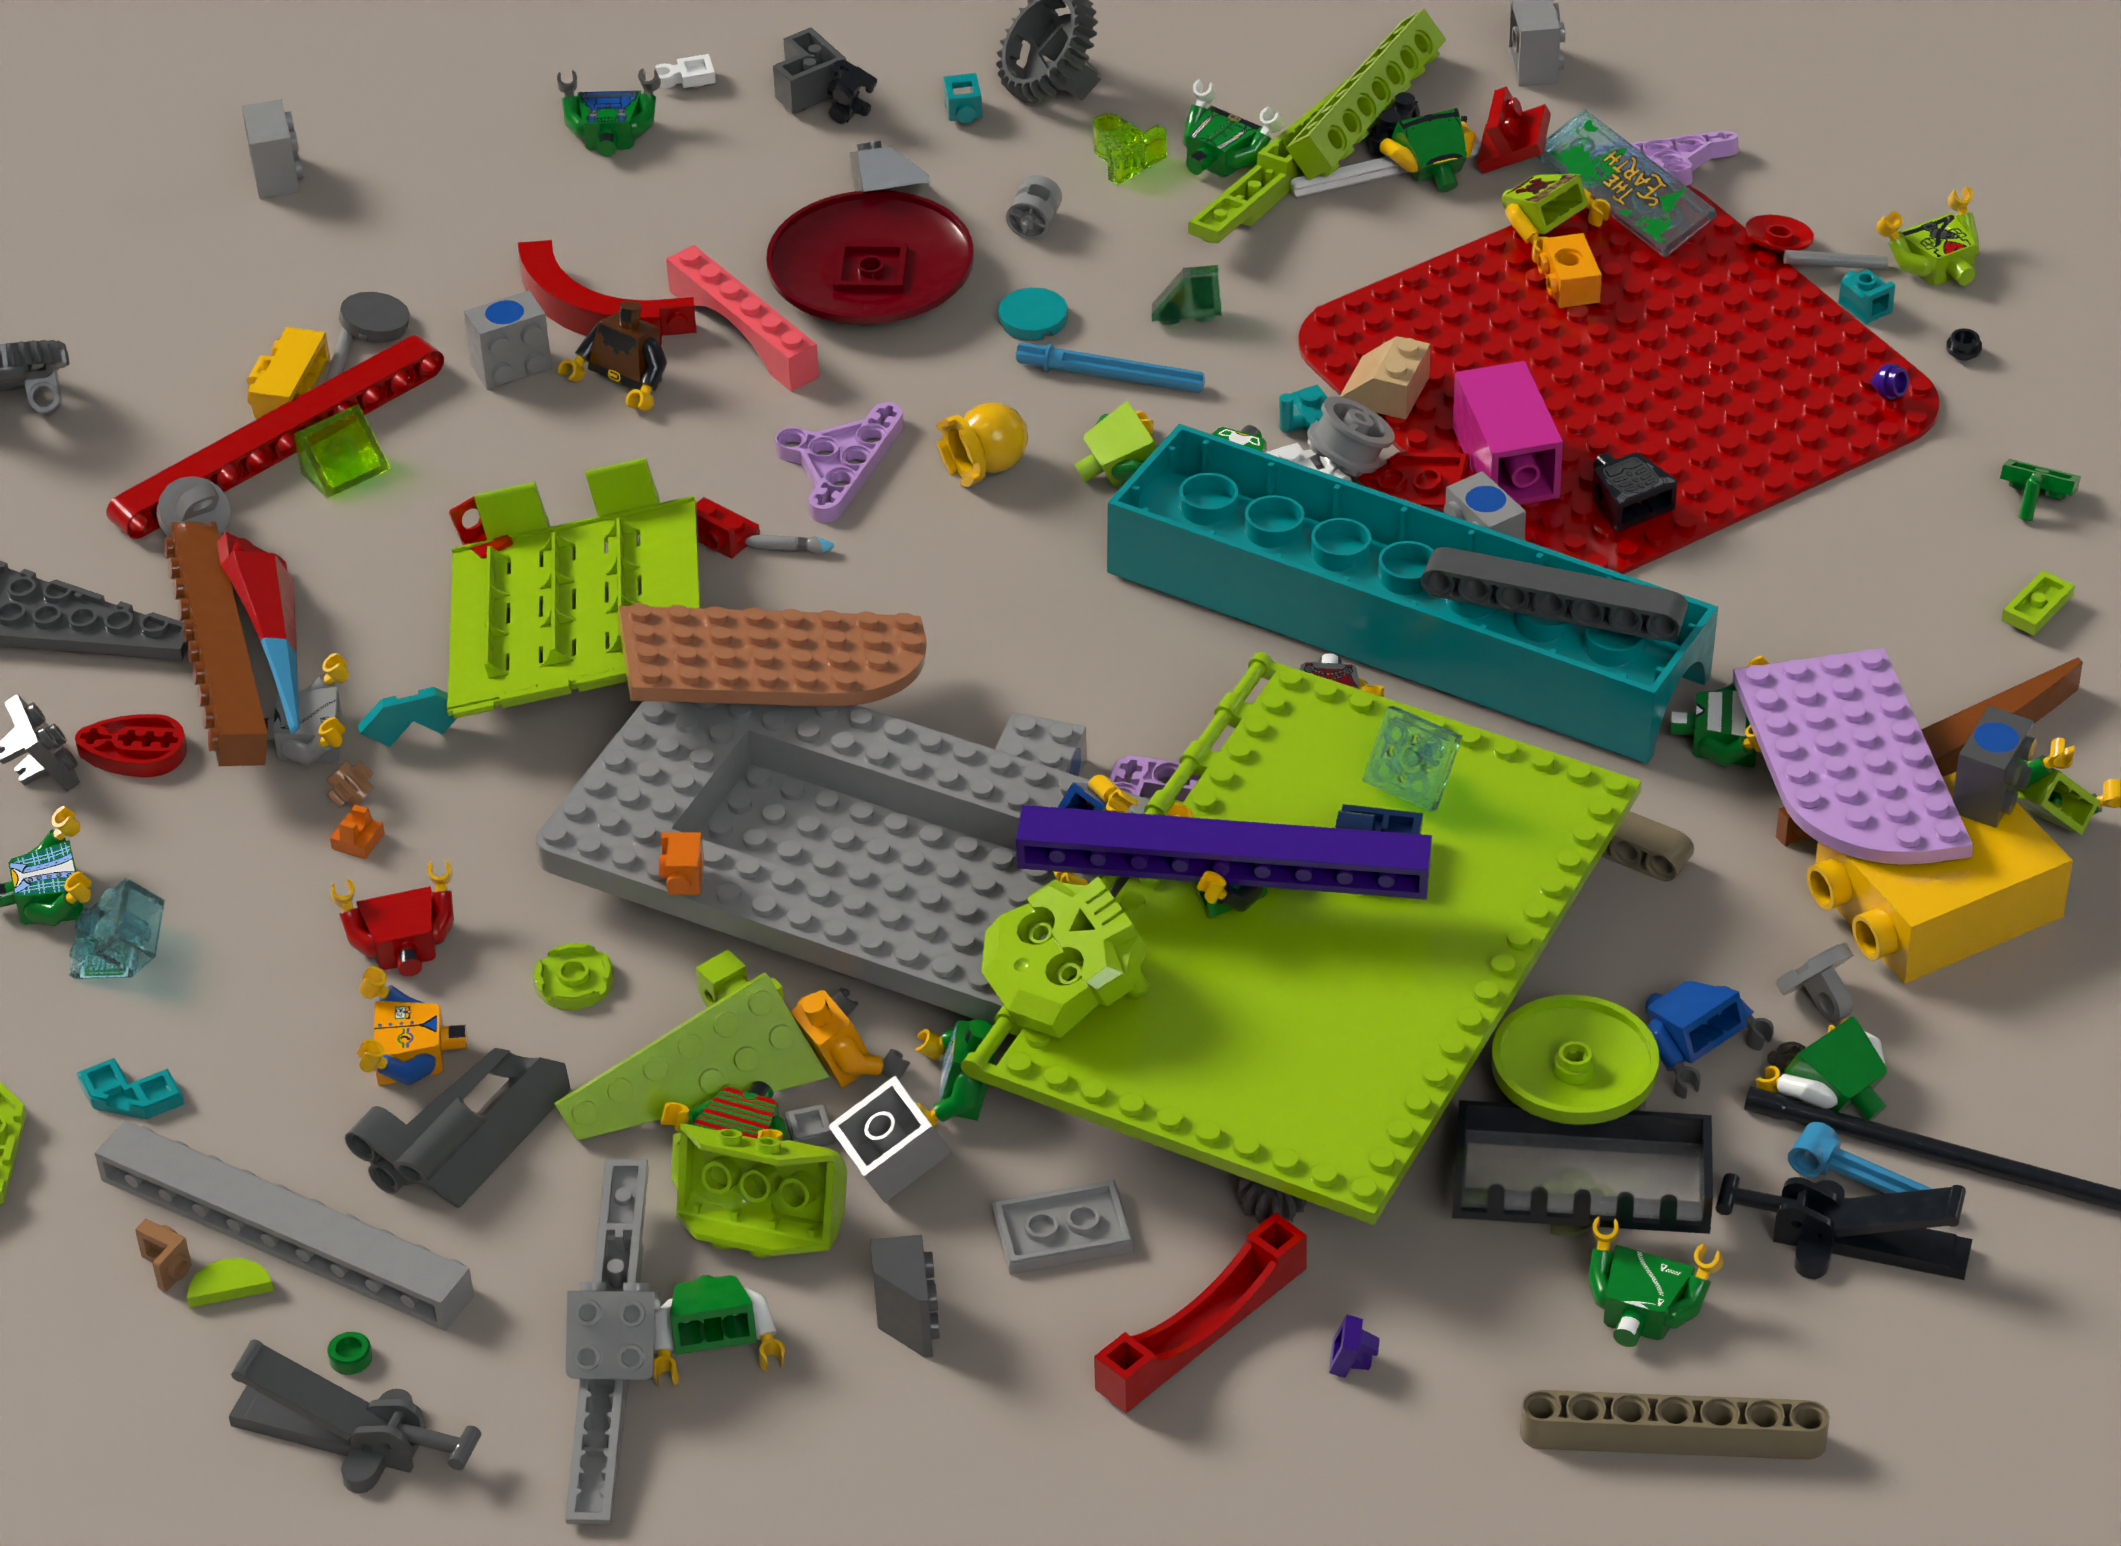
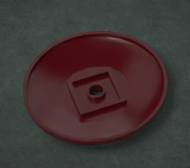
[766,190,974,324]

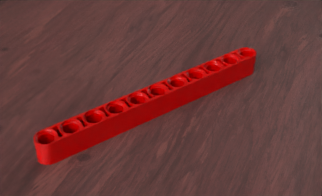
[106,335,444,539]

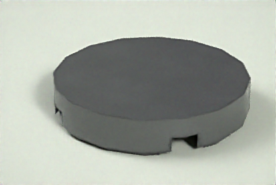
[339,292,410,342]

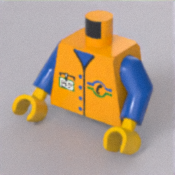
[357,966,468,1085]

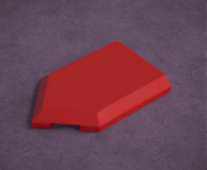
[1357,452,1470,511]

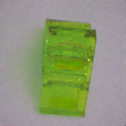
[1093,113,1167,185]

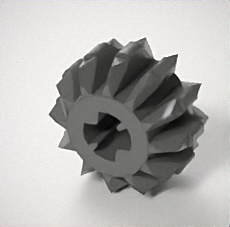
[1237,1176,1306,1224]

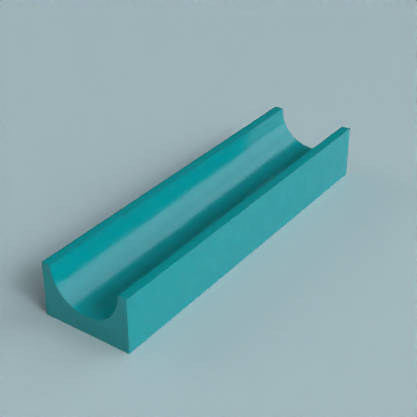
[1107,424,1718,764]

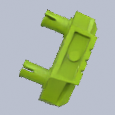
[981,876,1150,1039]

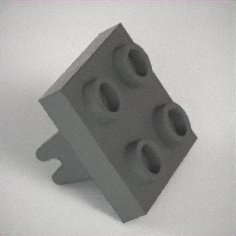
[0,694,80,791]

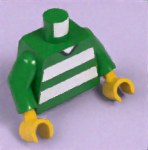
[1670,656,1769,767]

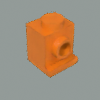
[659,832,704,895]

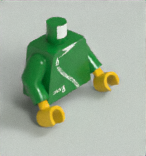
[1588,1216,1723,1347]

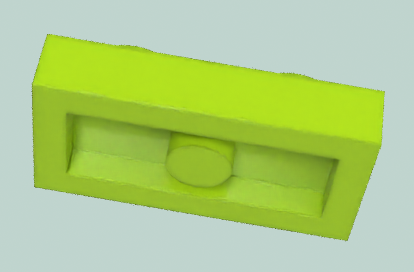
[2001,570,2075,636]

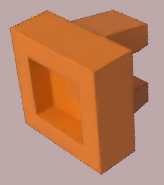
[330,804,385,859]

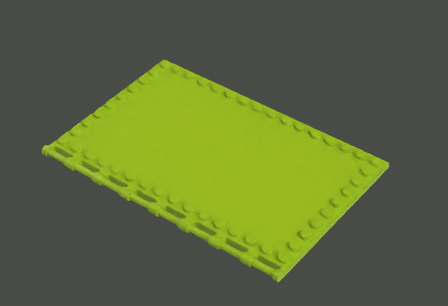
[961,652,1642,1225]

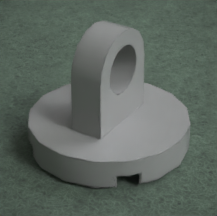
[156,476,231,537]
[1776,942,1854,1022]

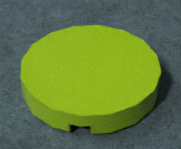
[533,943,614,1010]

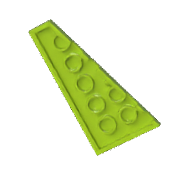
[554,972,830,1140]

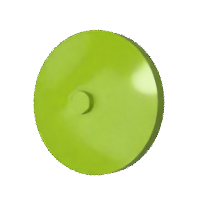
[1491,994,1659,1125]

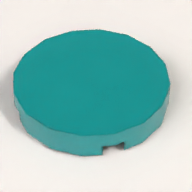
[998,287,1068,340]

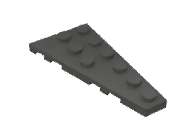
[0,561,188,661]

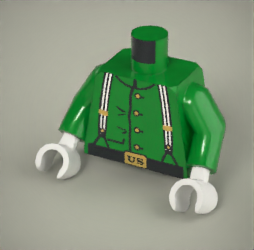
[1183,79,1284,177]

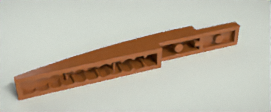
[1776,657,2083,846]

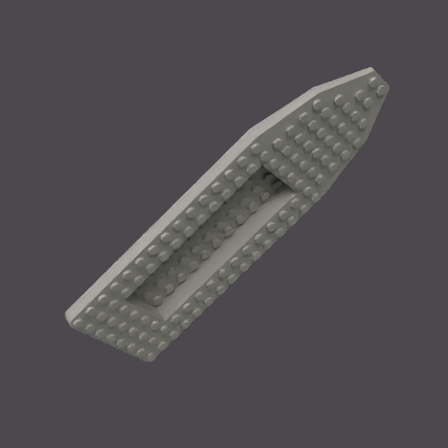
[536,701,1150,1025]

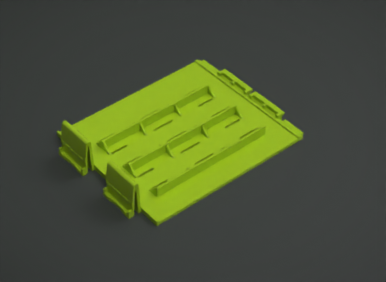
[447,457,701,719]

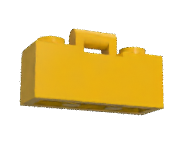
[247,327,330,419]

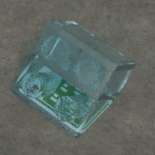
[69,878,165,979]

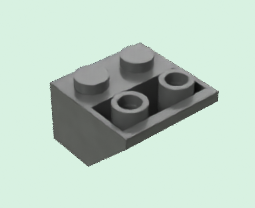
[870,1235,940,1357]

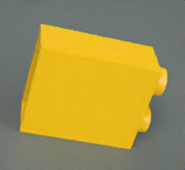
[1807,772,2073,984]

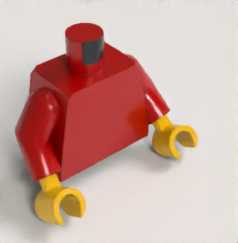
[330,860,454,977]

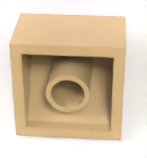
[1339,336,1430,420]

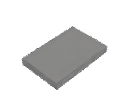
[992,1180,1134,1274]

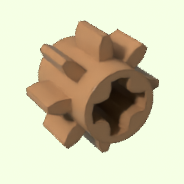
[326,760,374,807]

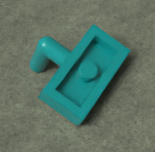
[1279,385,1328,433]

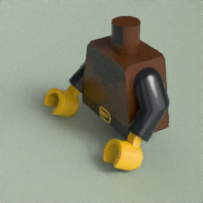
[558,301,667,411]

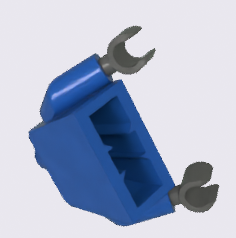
[1645,981,1774,1099]

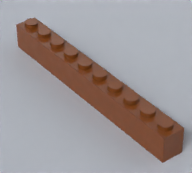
[164,522,268,767]

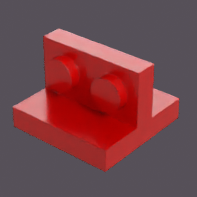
[1476,86,1551,174]

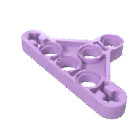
[1584,131,1739,187]
[775,402,904,523]

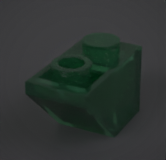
[1151,265,1222,325]

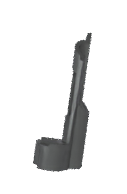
[345,1048,571,1208]

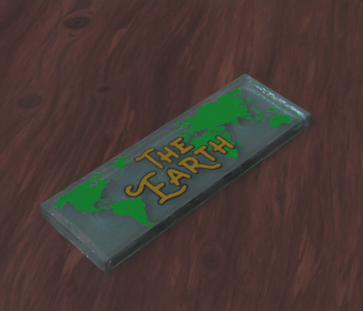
[1536,109,1717,258]

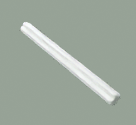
[1290,137,1481,198]

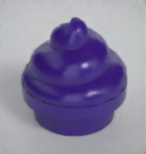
[1870,364,1909,400]

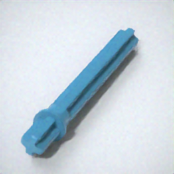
[1016,343,1205,393]

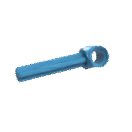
[1788,1122,1932,1194]

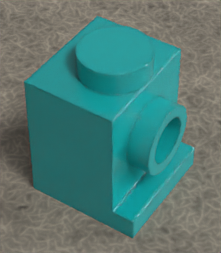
[943,73,982,123]
[1838,269,1896,325]

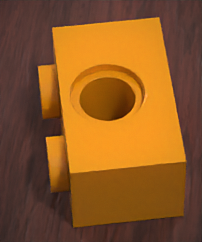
[1537,233,1602,308]

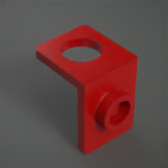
[449,496,513,559]

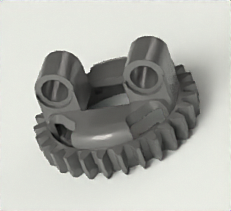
[996,0,1103,103]
[0,340,70,415]

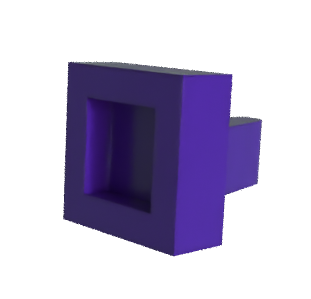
[1329,1314,1380,1378]

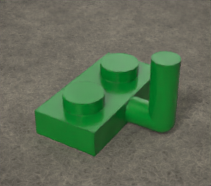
[2000,459,2081,521]

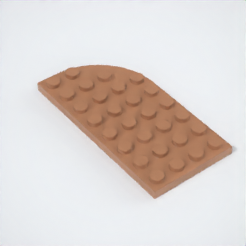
[618,604,927,706]

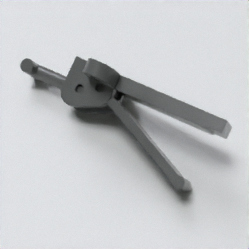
[229,1339,482,1493]

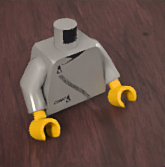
[264,653,349,766]

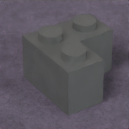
[773,27,847,114]

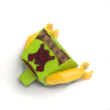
[1502,174,1610,263]

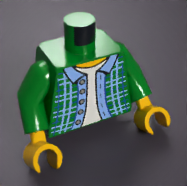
[0,807,92,926]
[915,1019,995,1127]

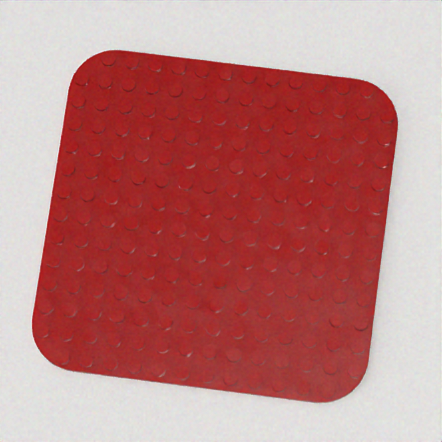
[1299,175,1940,574]

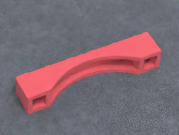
[666,245,819,391]

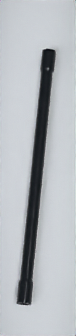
[1744,1086,2121,1211]

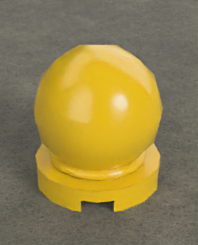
[936,402,1029,487]

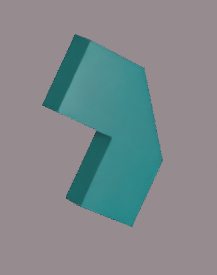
[358,687,457,747]
[76,1058,185,1119]

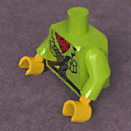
[1876,186,1979,286]

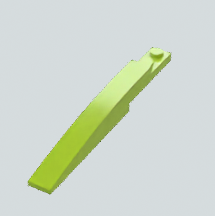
[1188,77,1350,244]

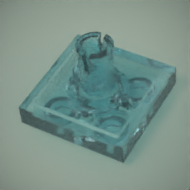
[1362,706,1462,811]

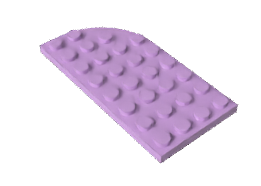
[1733,648,1973,865]

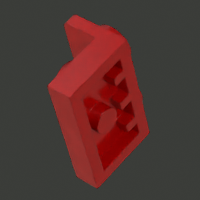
[696,497,760,559]

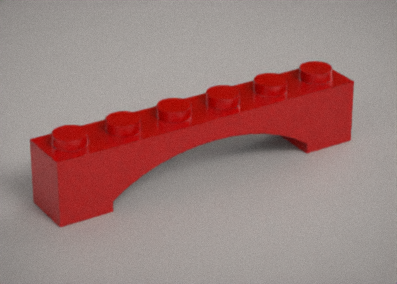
[1094,1213,1307,1413]

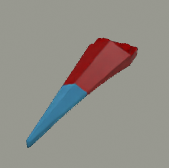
[217,532,300,734]

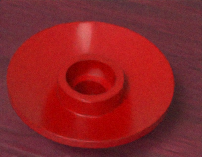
[1745,214,1814,254]

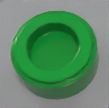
[327,1332,372,1375]

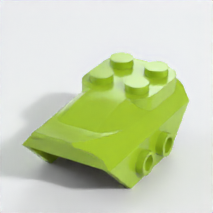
[671,1123,847,1258]

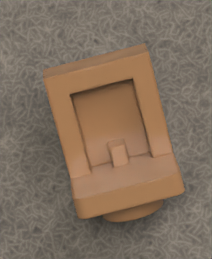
[135,1218,192,1292]

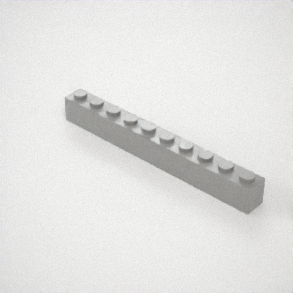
[95,1120,474,1331]

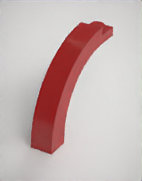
[518,240,697,344]

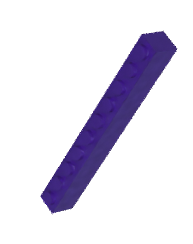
[1016,805,1432,899]

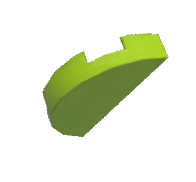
[187,1258,274,1308]

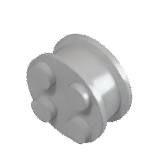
[1307,397,1395,476]

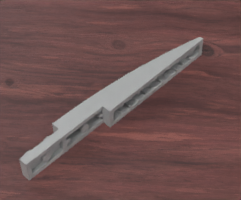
[565,1159,649,1525]

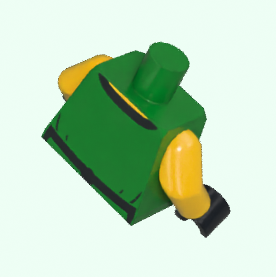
[1369,108,1476,192]

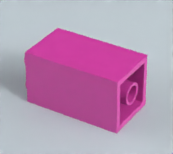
[1453,361,1563,505]

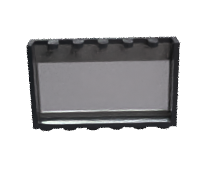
[1452,1100,1713,1234]

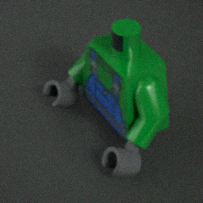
[557,68,661,156]

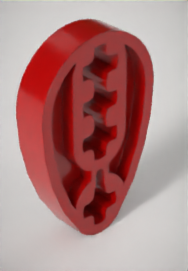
[75,714,187,778]

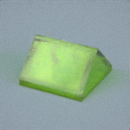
[294,404,391,499]

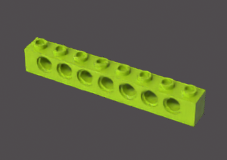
[1286,8,1446,180]

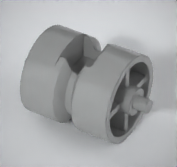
[1006,175,1062,239]

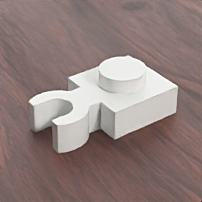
[655,54,716,89]

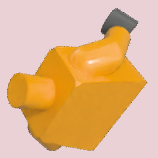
[791,988,910,1089]

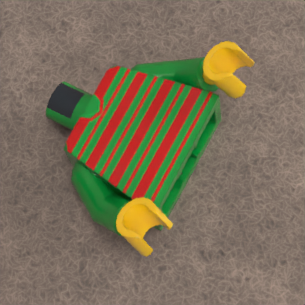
[660,1081,790,1141]

